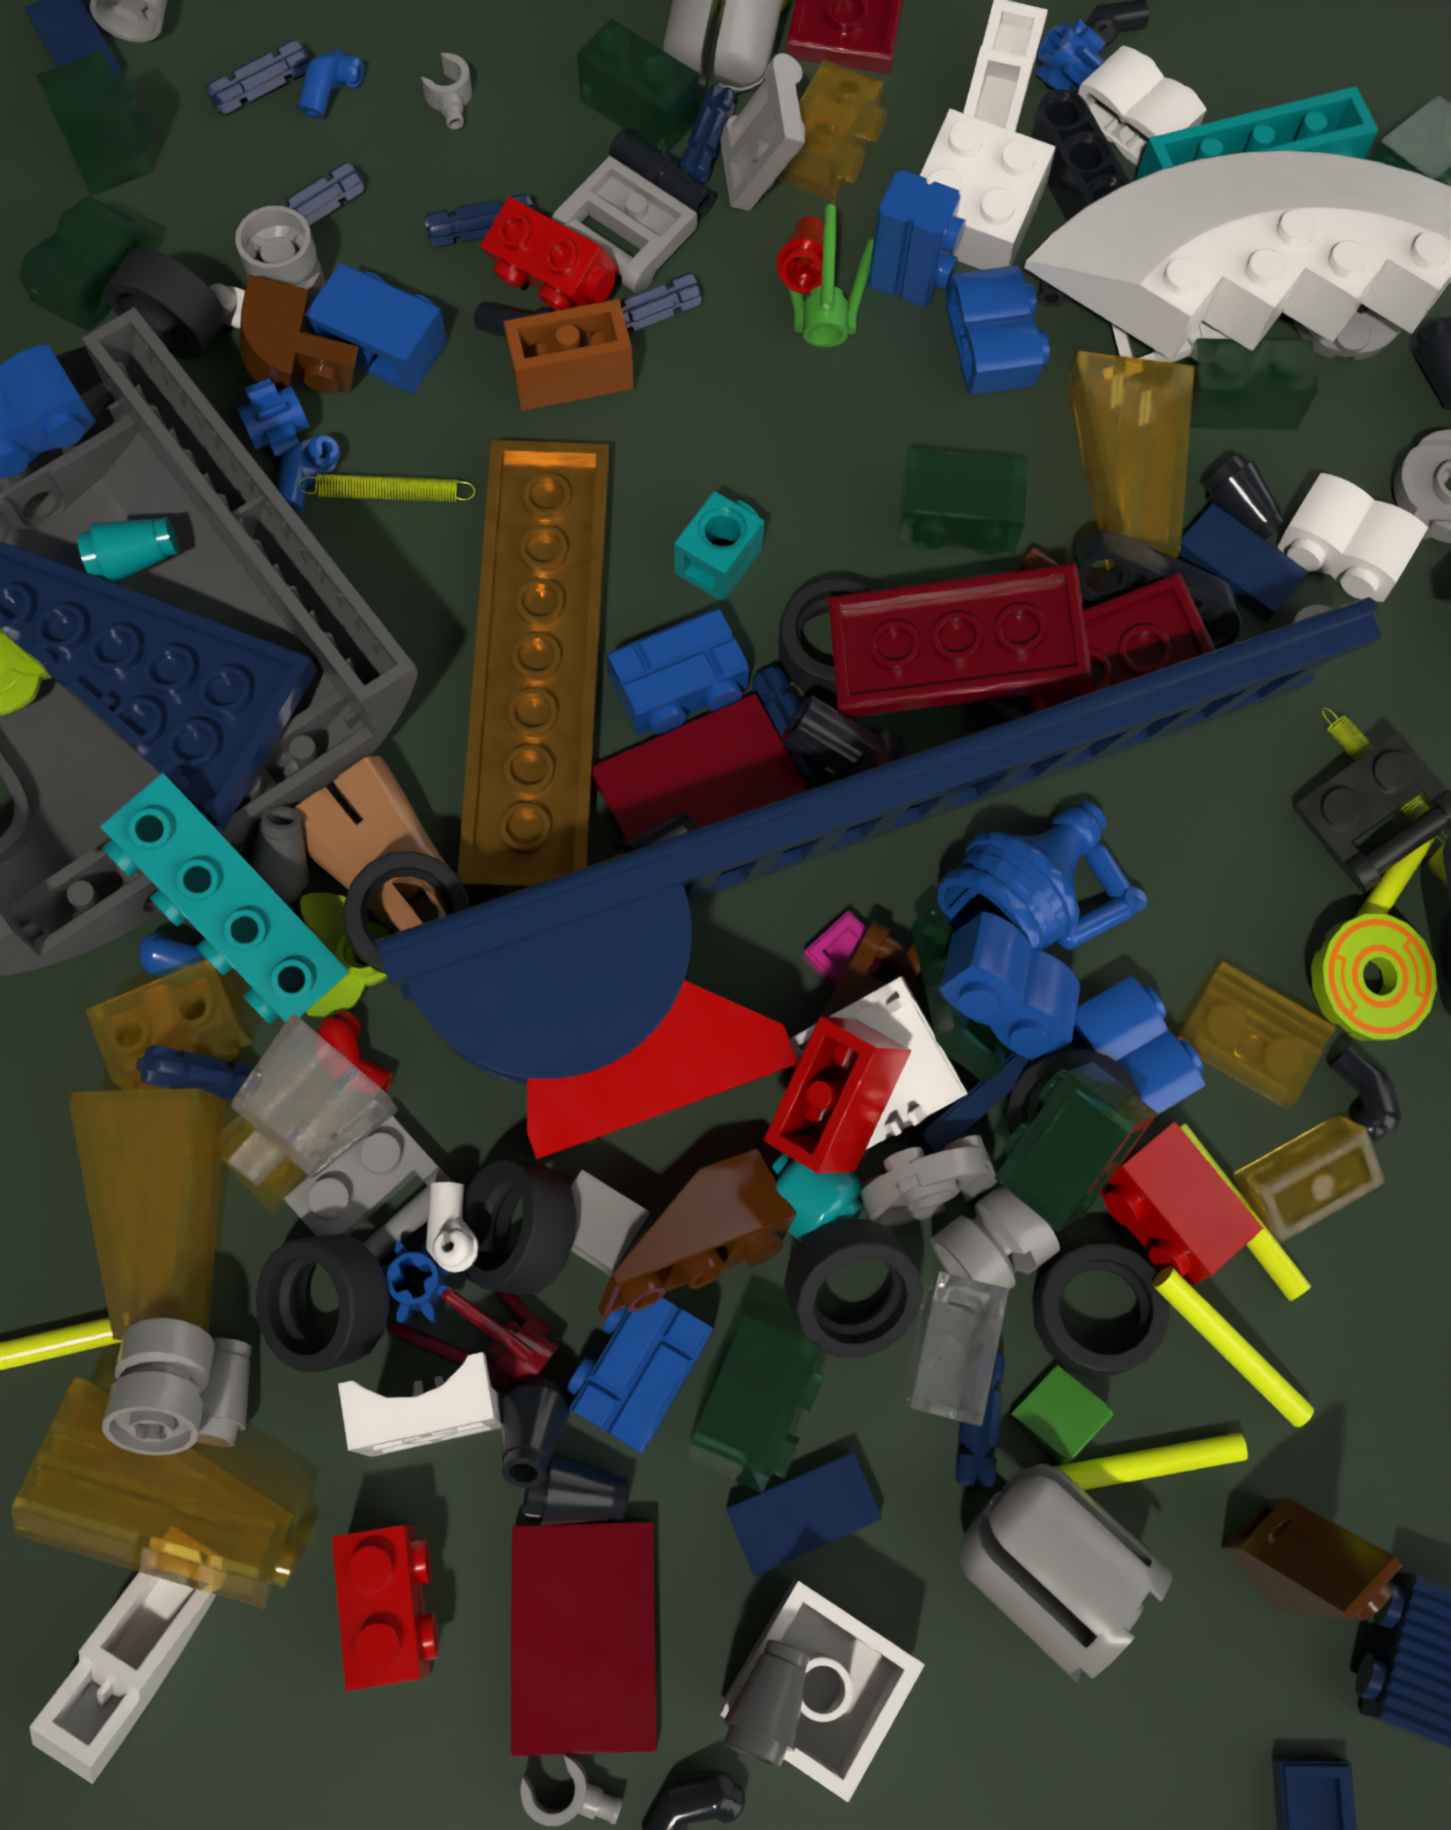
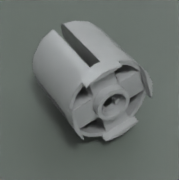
[663,0,783,95]
[959,1463,1172,1683]

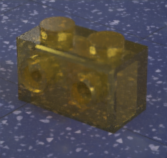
[776,59,887,202]
[85,959,253,1096]

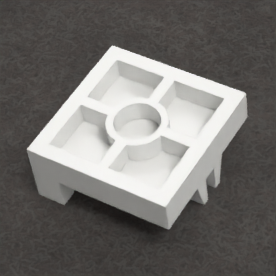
[789,976,968,1149]
[338,1352,502,1457]

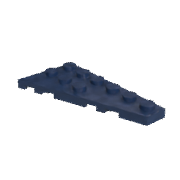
[0,541,317,831]

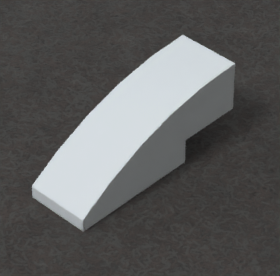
[963,0,1048,132]
[29,1529,231,1784]

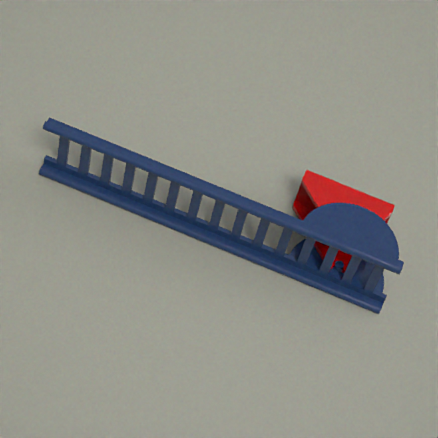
[375,597,1382,1160]

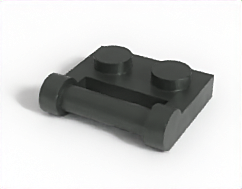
[1294,731,1451,893]

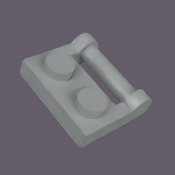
[720,53,805,211]
[551,156,697,293]
[284,1109,452,1264]

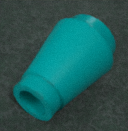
[77,517,179,584]

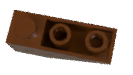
[598,1149,796,1316]
[1221,1497,1403,1621]

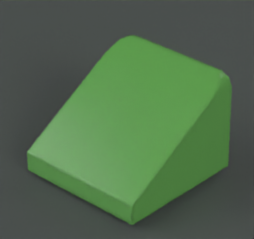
[1010,1365,1115,1465]

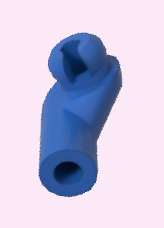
[297,49,364,119]
[276,434,340,514]

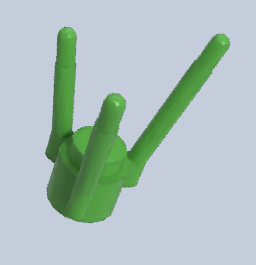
[788,204,874,347]

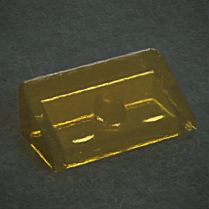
[1233,1116,1386,1244]

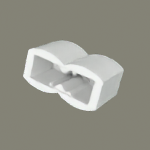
[1078,46,1207,167]
[1278,473,1428,602]

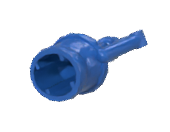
[937,801,1147,952]

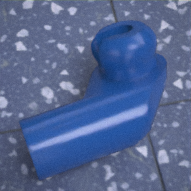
[139,932,217,986]

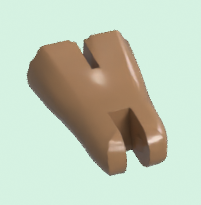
[293,755,449,934]

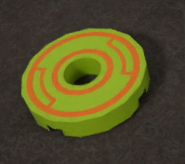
[1311,914,1437,1041]

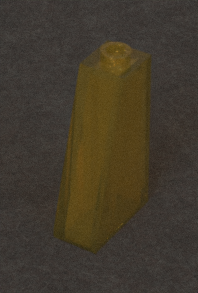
[1066,351,1194,572]
[69,1088,225,1340]
[12,1377,301,1609]

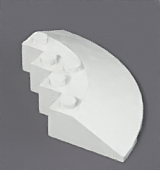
[1024,150,1451,360]

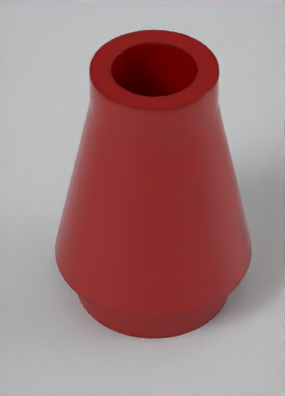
[776,217,824,294]

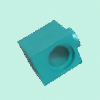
[674,491,764,603]

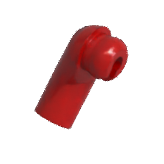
[316,1010,394,1101]

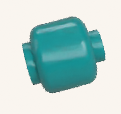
[770,1153,865,1242]

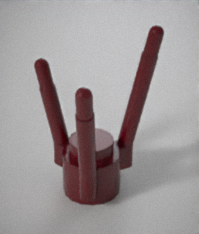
[387,1288,559,1391]

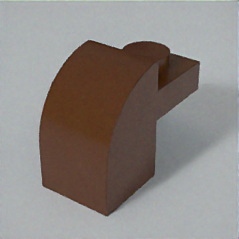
[240,274,359,394]

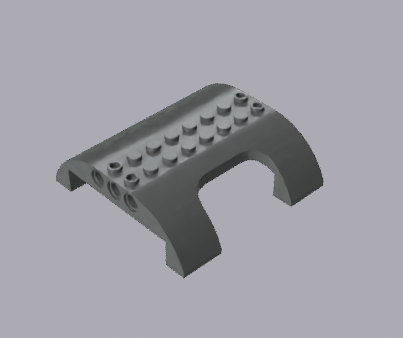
[0,307,418,976]

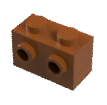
[503,299,634,411]

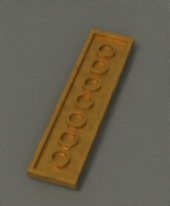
[457,440,609,893]

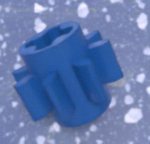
[1036,19,1106,92]
[236,378,309,458]
[380,1241,454,1326]

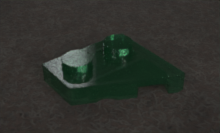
[912,909,1006,1083]

